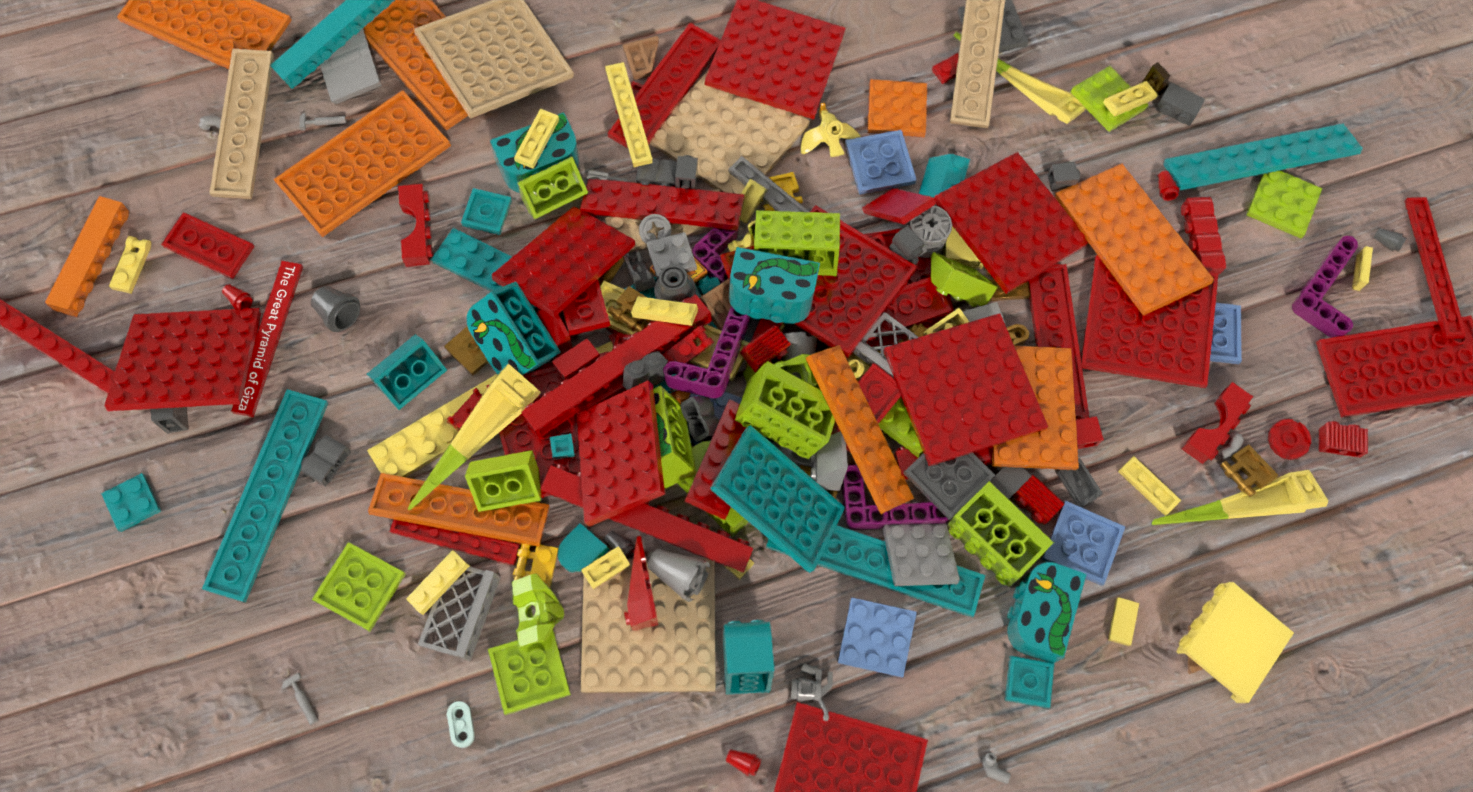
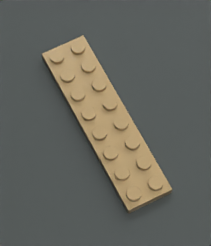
[950,0,1005,128]
[209,49,274,199]

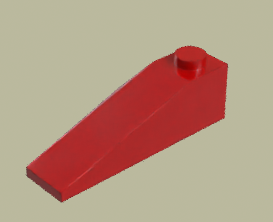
[624,536,658,631]

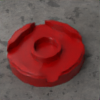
[1268,419,1312,460]

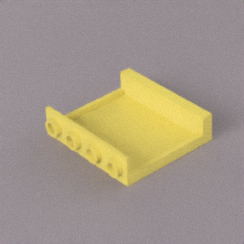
[1176,582,1294,703]

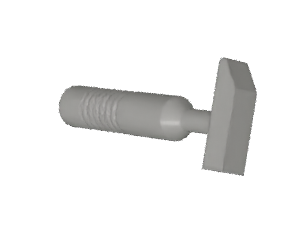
[299,113,347,131]
[281,673,319,725]

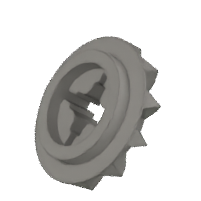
[639,214,671,243]

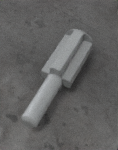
[587,169,628,182]

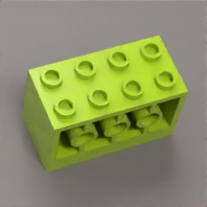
[754,210,840,276]
[735,361,835,459]
[947,482,1054,587]

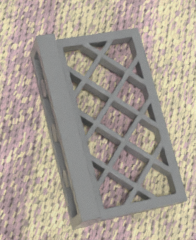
[853,312,918,378]
[418,567,501,662]

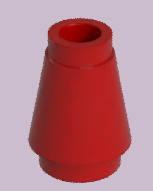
[1158,171,1179,201]
[222,284,253,311]
[726,749,761,776]

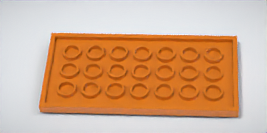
[117,0,292,69]
[363,0,468,131]
[274,90,451,238]
[1055,164,1214,316]

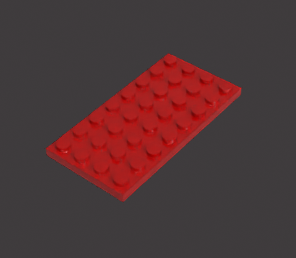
[1316,315,1473,418]

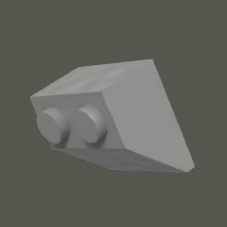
[809,431,848,491]

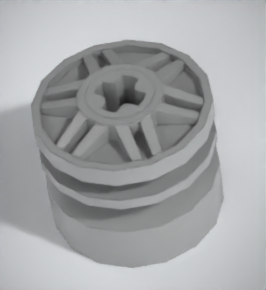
[907,205,952,258]

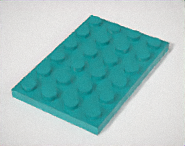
[710,425,845,573]

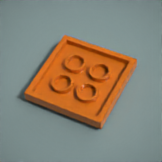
[867,79,927,137]

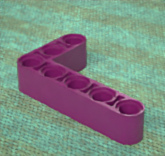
[692,228,739,284]
[1292,235,1358,338]
[663,306,750,398]
[842,465,948,530]

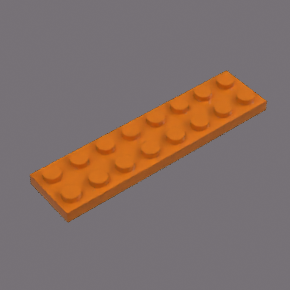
[806,345,914,514]
[368,473,550,547]

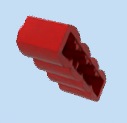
[1181,196,1226,274]

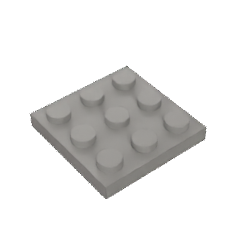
[883,524,960,586]

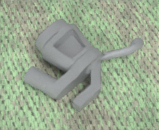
[791,663,833,721]

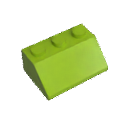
[518,156,588,219]
[931,252,997,307]
[465,450,541,512]

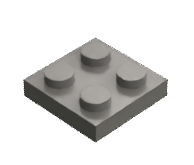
[646,232,697,280]

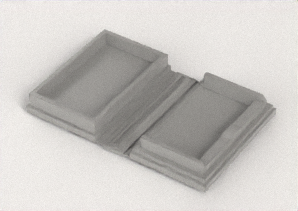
[320,28,382,104]

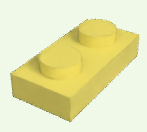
[581,546,631,590]

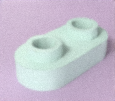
[447,701,475,748]

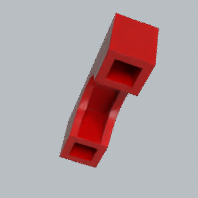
[398,184,433,267]
[1182,382,1253,464]

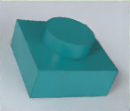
[550,434,575,460]

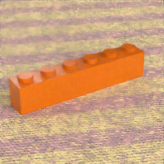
[45,196,130,317]

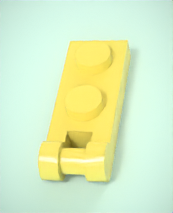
[109,236,151,294]

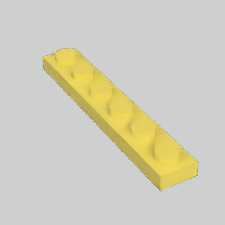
[605,62,653,168]

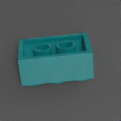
[919,154,970,206]
[367,334,447,410]

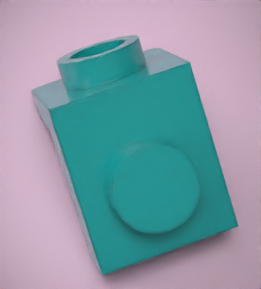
[696,276,720,295]

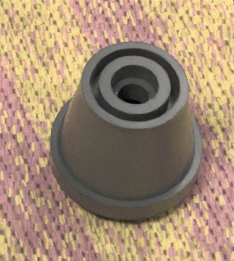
[654,265,696,302]
[311,286,360,332]

